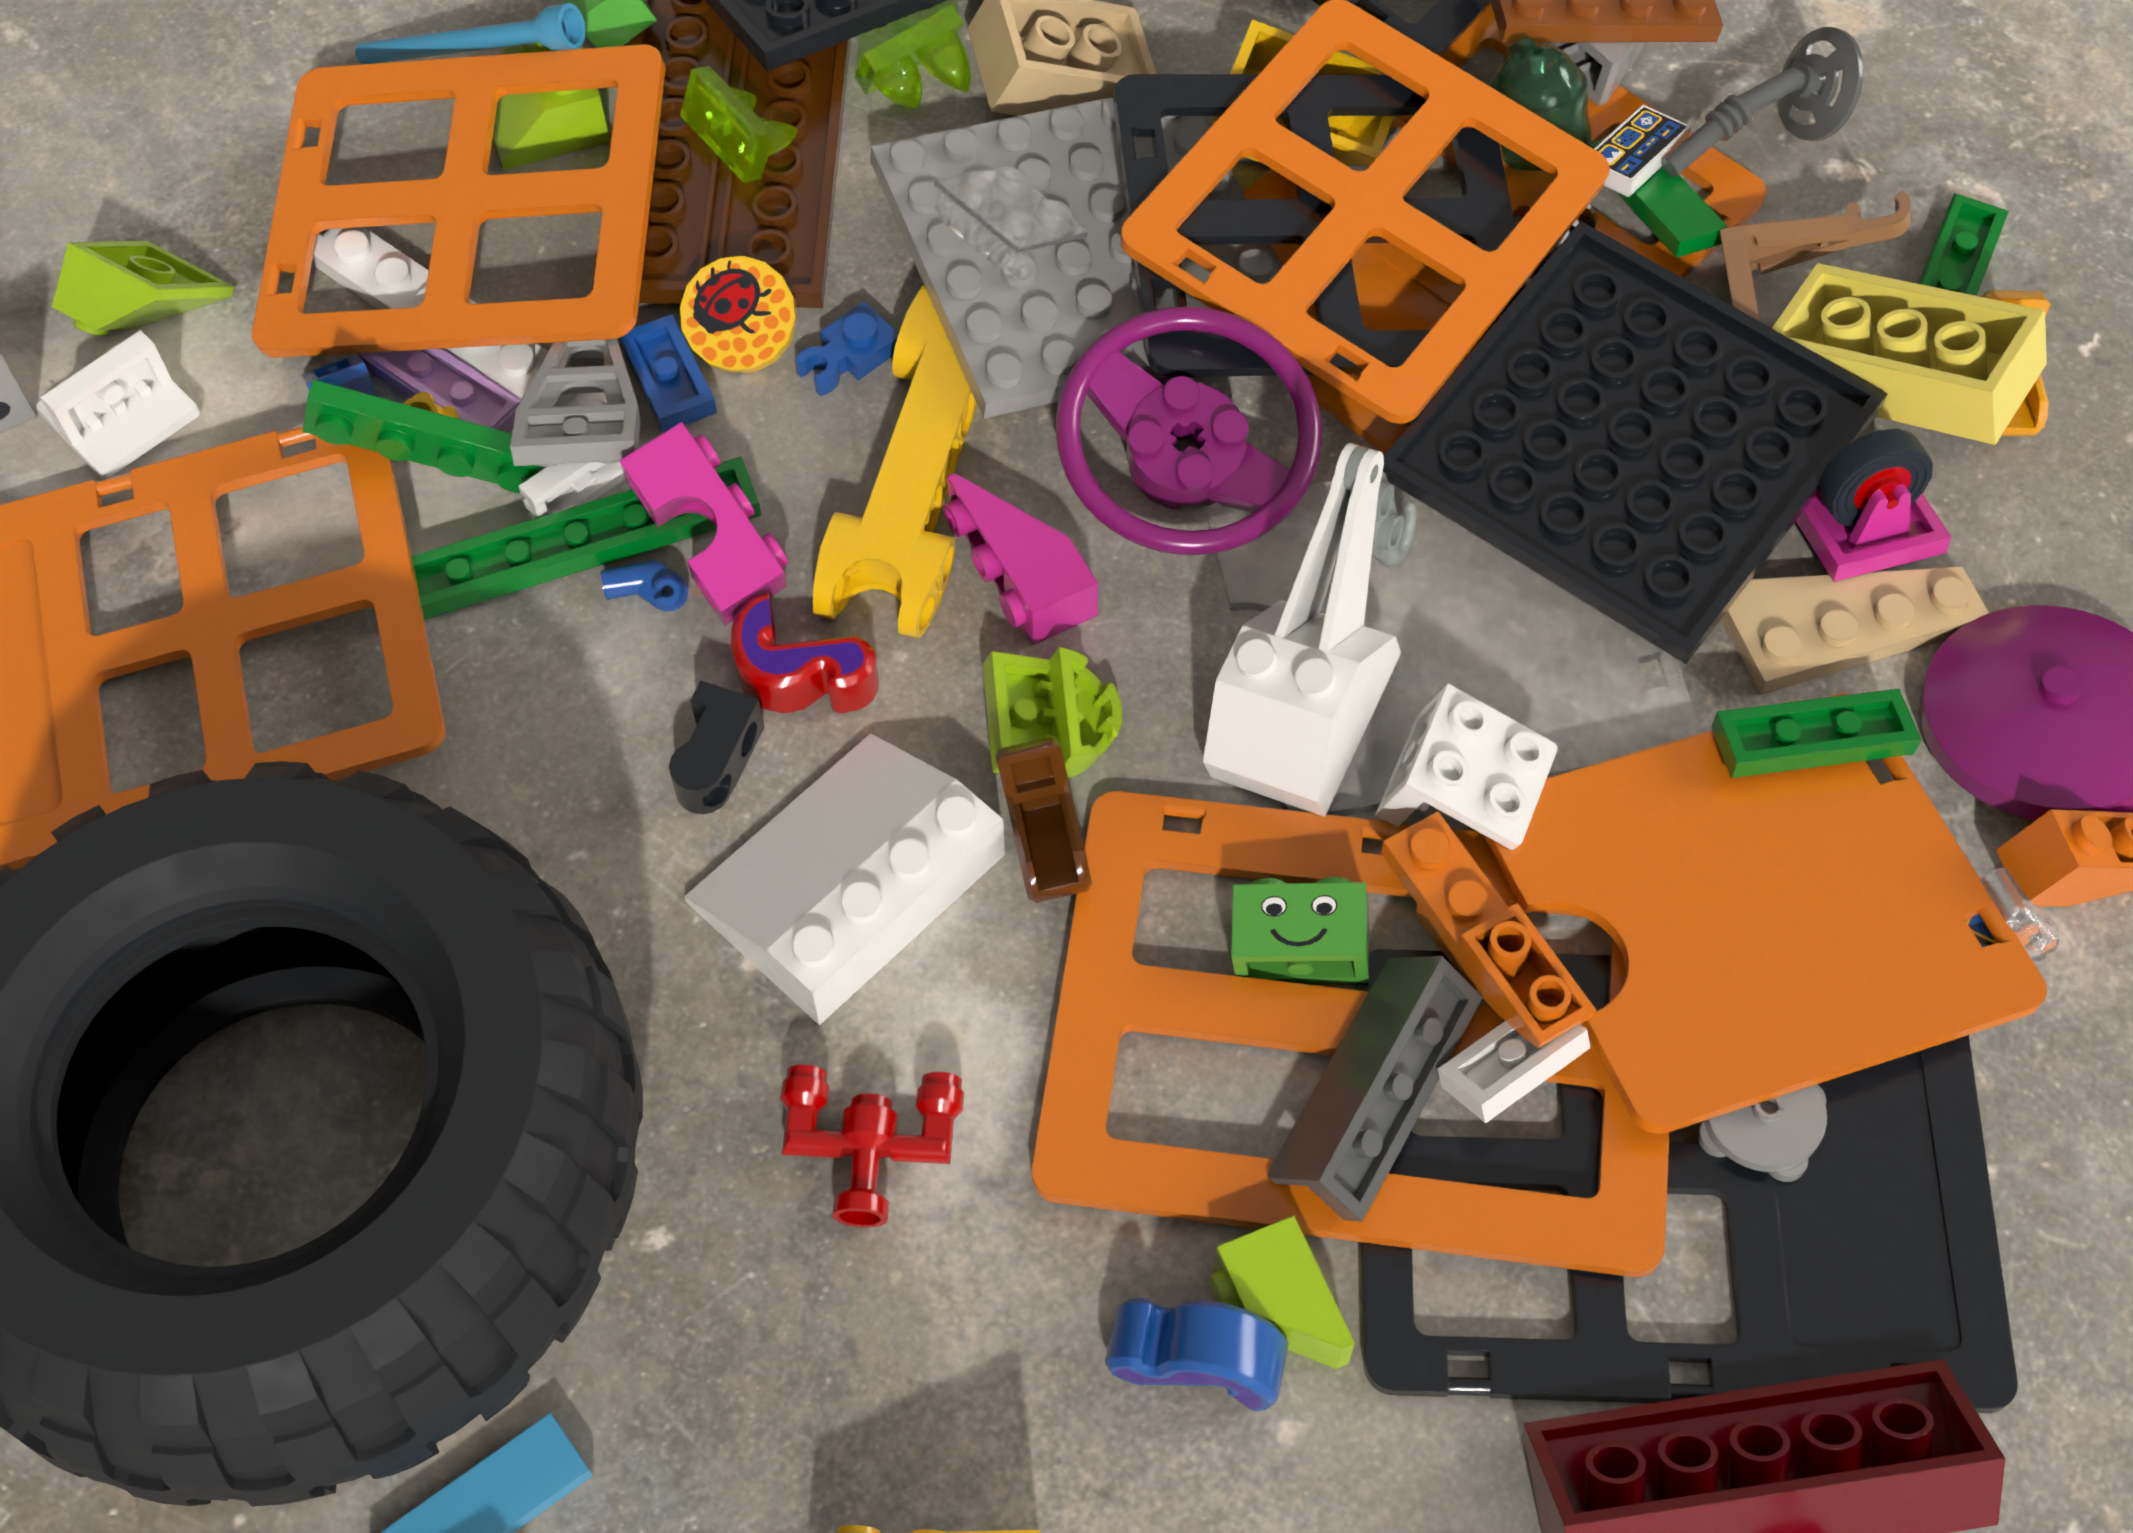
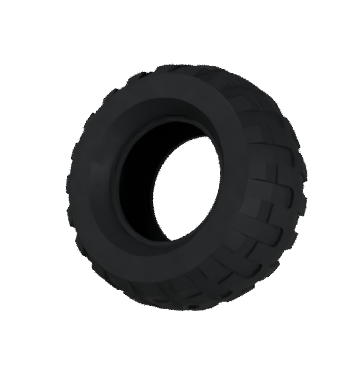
[0,761,643,1507]

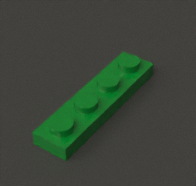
[302,379,546,493]

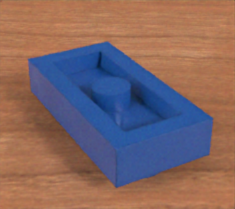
[619,314,717,433]

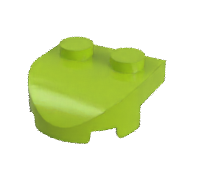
[982,647,1123,779]

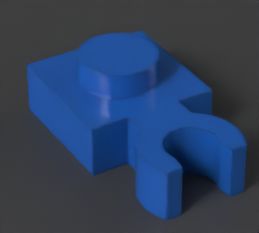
[795,301,899,396]

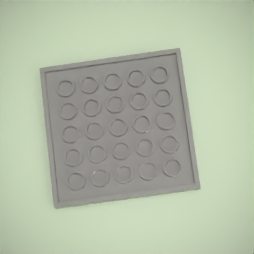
[870,97,1282,419]

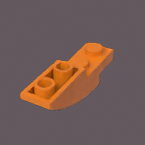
[1381,811,1597,1048]

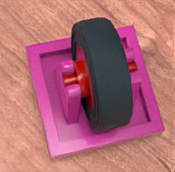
[1796,428,1951,582]

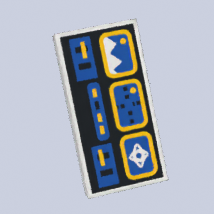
[1594,105,1691,197]

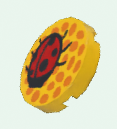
[680,256,797,374]

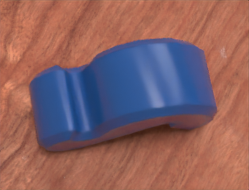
[1105,1298,1289,1411]

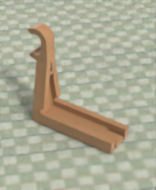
[1720,190,1912,321]

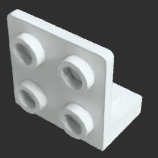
[1375,683,1558,850]

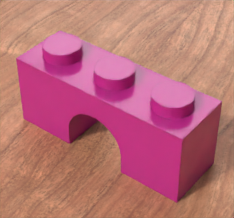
[619,422,789,626]

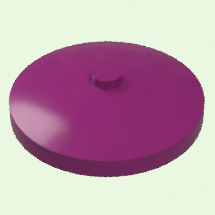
[1919,605,2133,821]

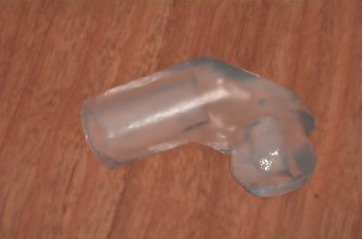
[1980,867,2059,962]

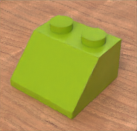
[493,43,610,170]

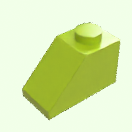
[1208,1216,1355,1369]

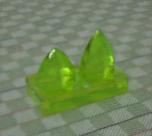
[854,4,971,108]
[680,66,797,183]

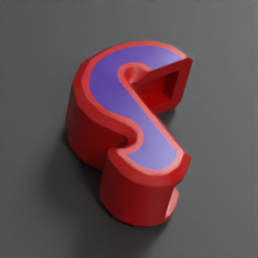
[731,592,879,713]

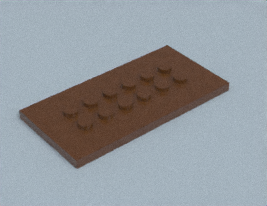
[592,0,851,308]

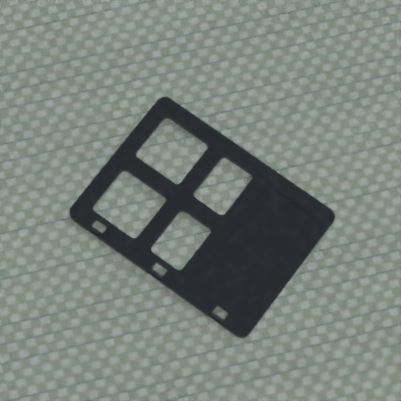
[1356,949,2018,1413]

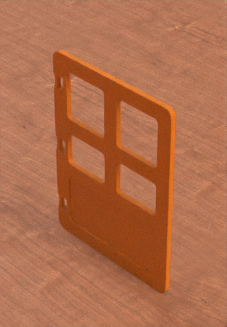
[0,426,446,870]

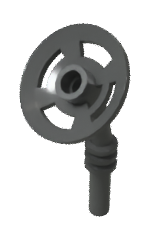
[1661,27,1864,177]

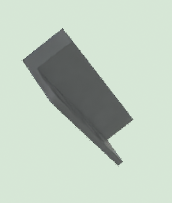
[1267,956,1483,1222]

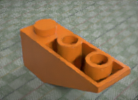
[1996,809,2133,907]

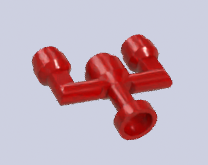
[780,1064,964,1228]

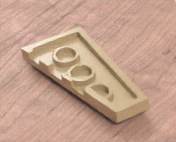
[1721,566,1989,695]

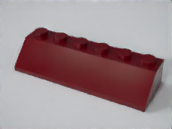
[1523,1359,2005,1533]

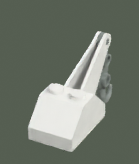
[1203,443,1417,817]

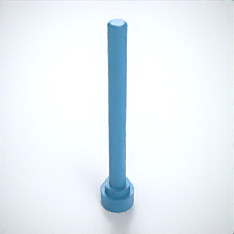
[355,3,586,64]

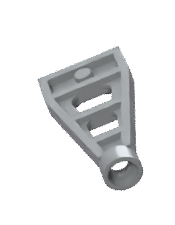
[510,339,641,467]

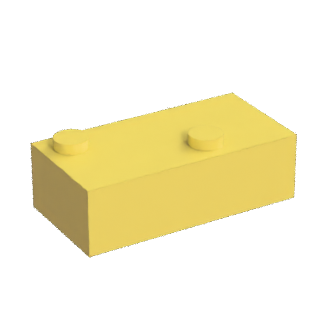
[1772,263,2047,445]

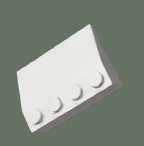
[684,733,1005,1025]

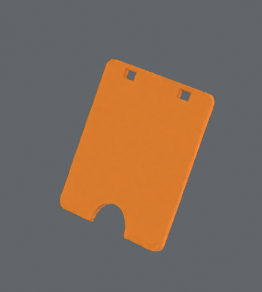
[1484,693,2047,1134]

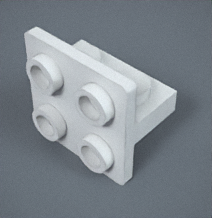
[36,330,200,479]

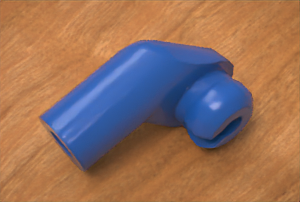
[601,560,688,611]

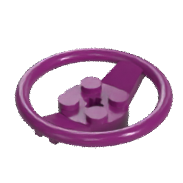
[1056,306,1322,555]

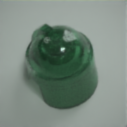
[1489,36,1591,171]

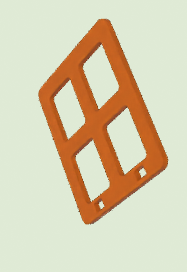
[1120,0,1610,424]
[252,44,666,358]

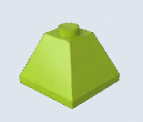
[51,241,235,336]

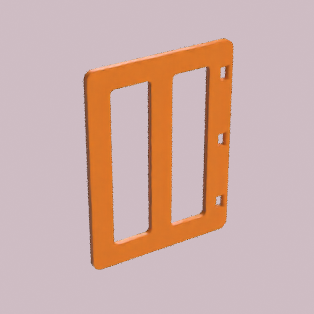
[1031,791,1669,1277]

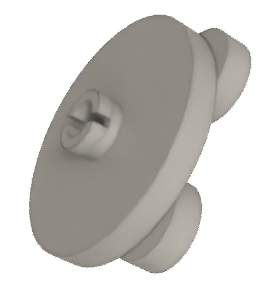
[1697,1084,1827,1182]

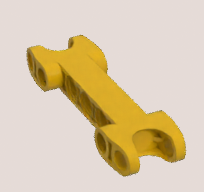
[813,285,977,638]

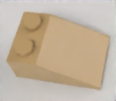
[967,0,1157,116]

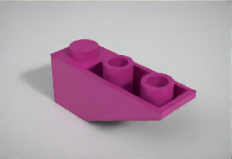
[943,473,1098,645]

